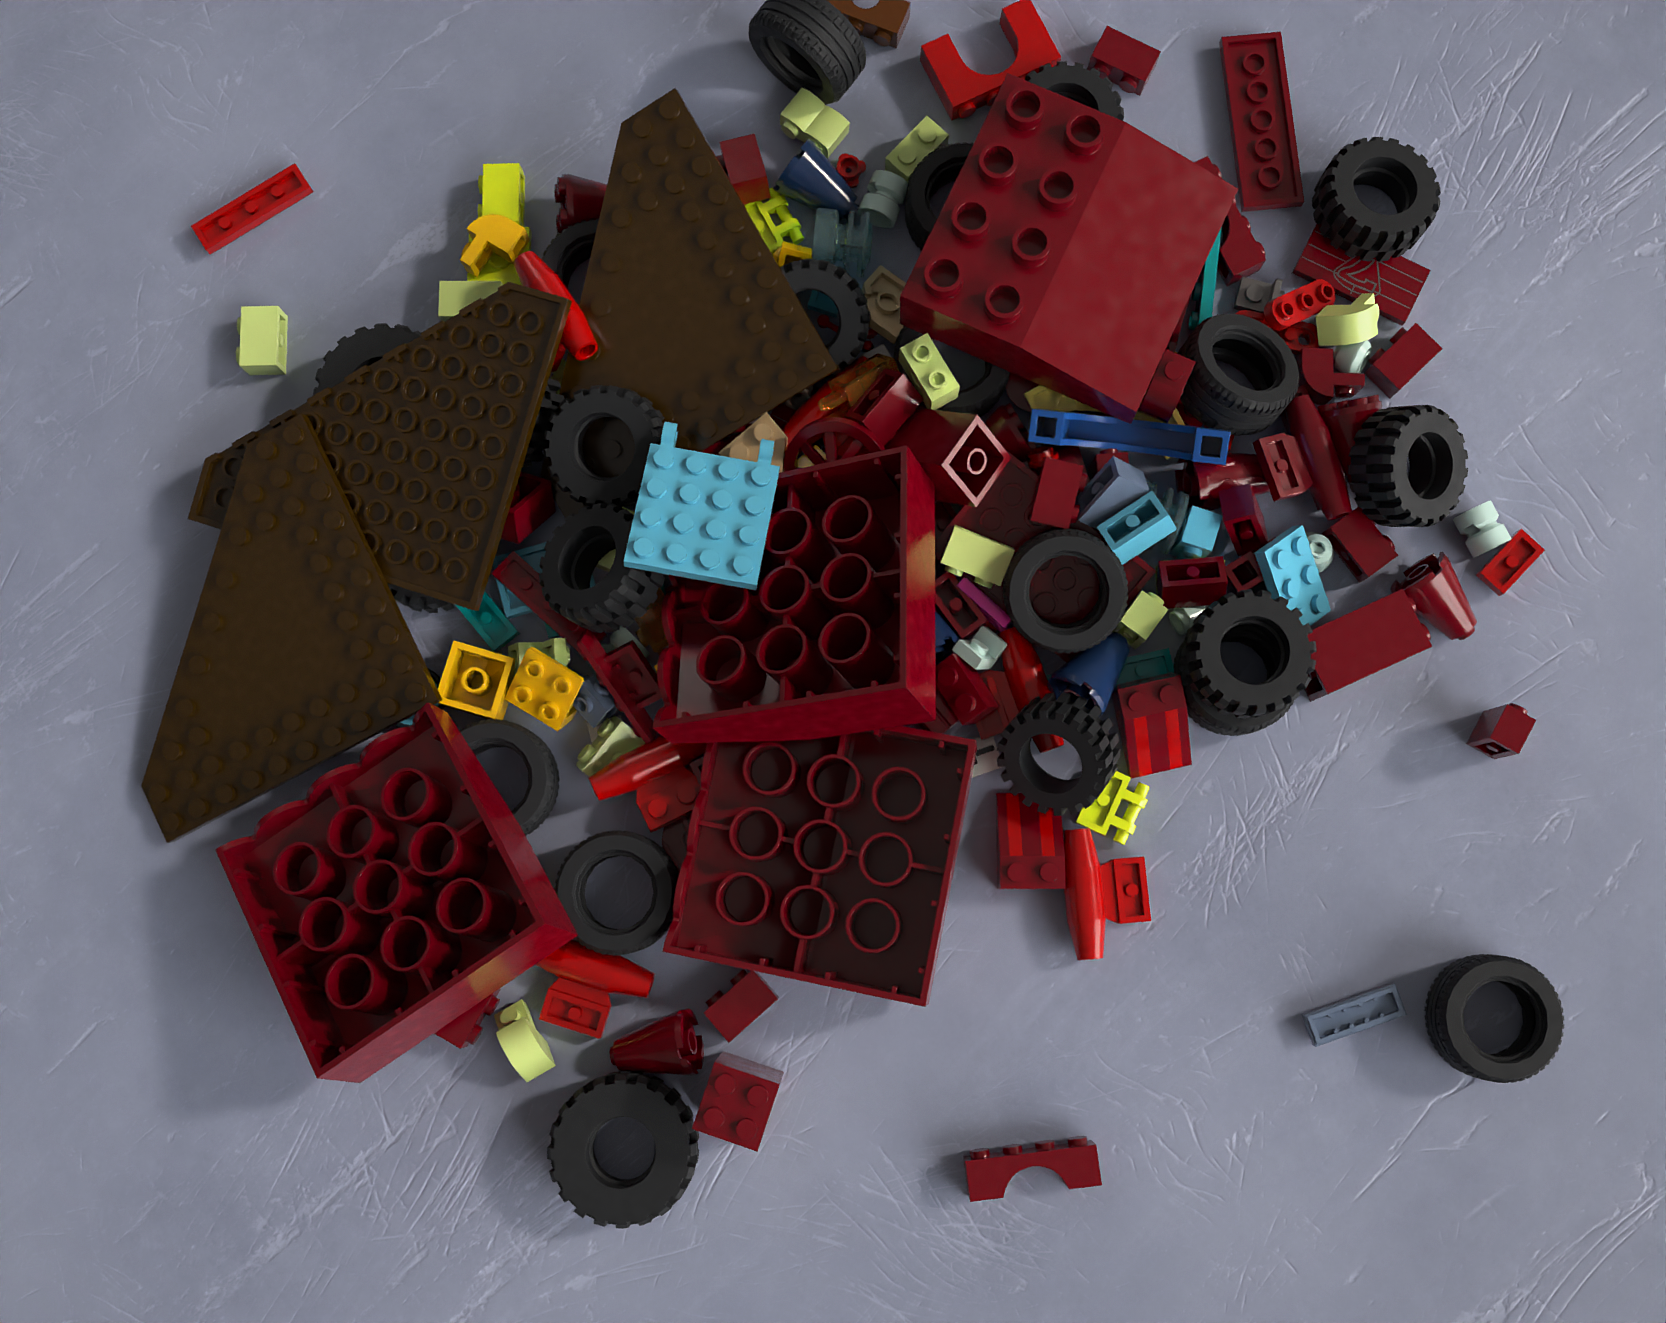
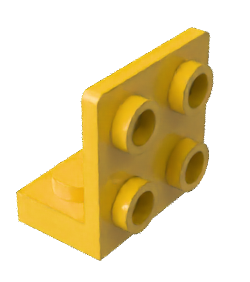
[504,647,584,731]

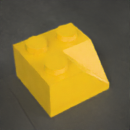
[438,641,515,720]

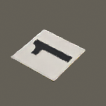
[972,737,1004,778]

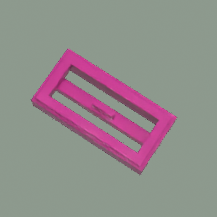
[956,578,1011,632]

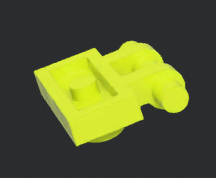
[744,187,805,254]
[1075,771,1150,845]

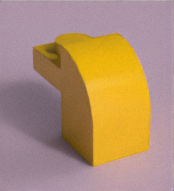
[460,214,530,277]

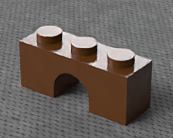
[827,0,911,49]

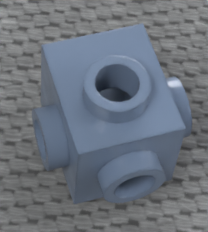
[573,674,618,728]

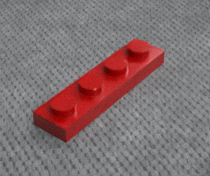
[191,163,314,255]

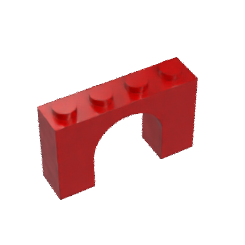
[920,0,1061,121]

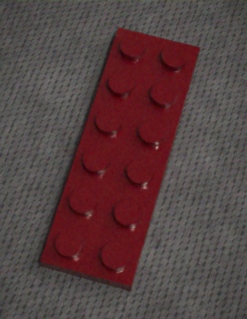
[1219,32,1305,212]

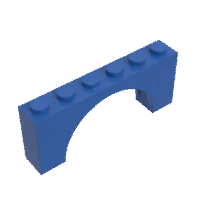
[1028,409,1231,465]

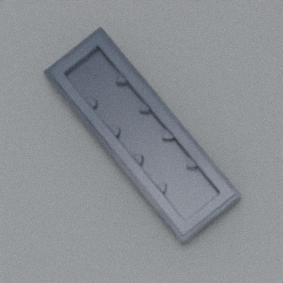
[1302,983,1407,1047]

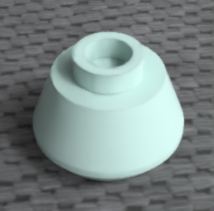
[1333,340,1372,374]
[1306,532,1334,573]

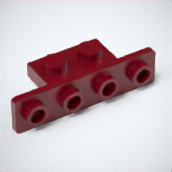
[576,629,662,744]

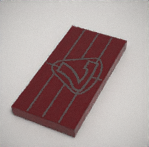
[1292,224,1431,326]

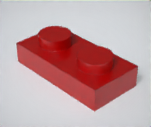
[1476,529,1545,596]

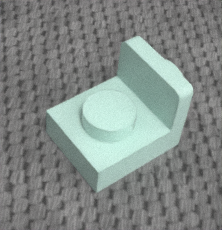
[952,626,1007,669]

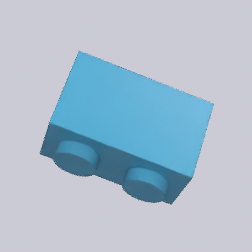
[1097,491,1177,565]
[1169,505,1223,560]

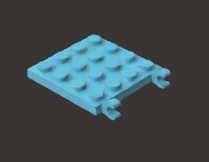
[624,422,780,590]

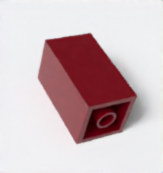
[868,408,1011,507]
[1304,589,1432,702]
[692,1051,784,1152]

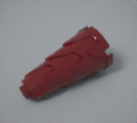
[1175,453,1270,511]

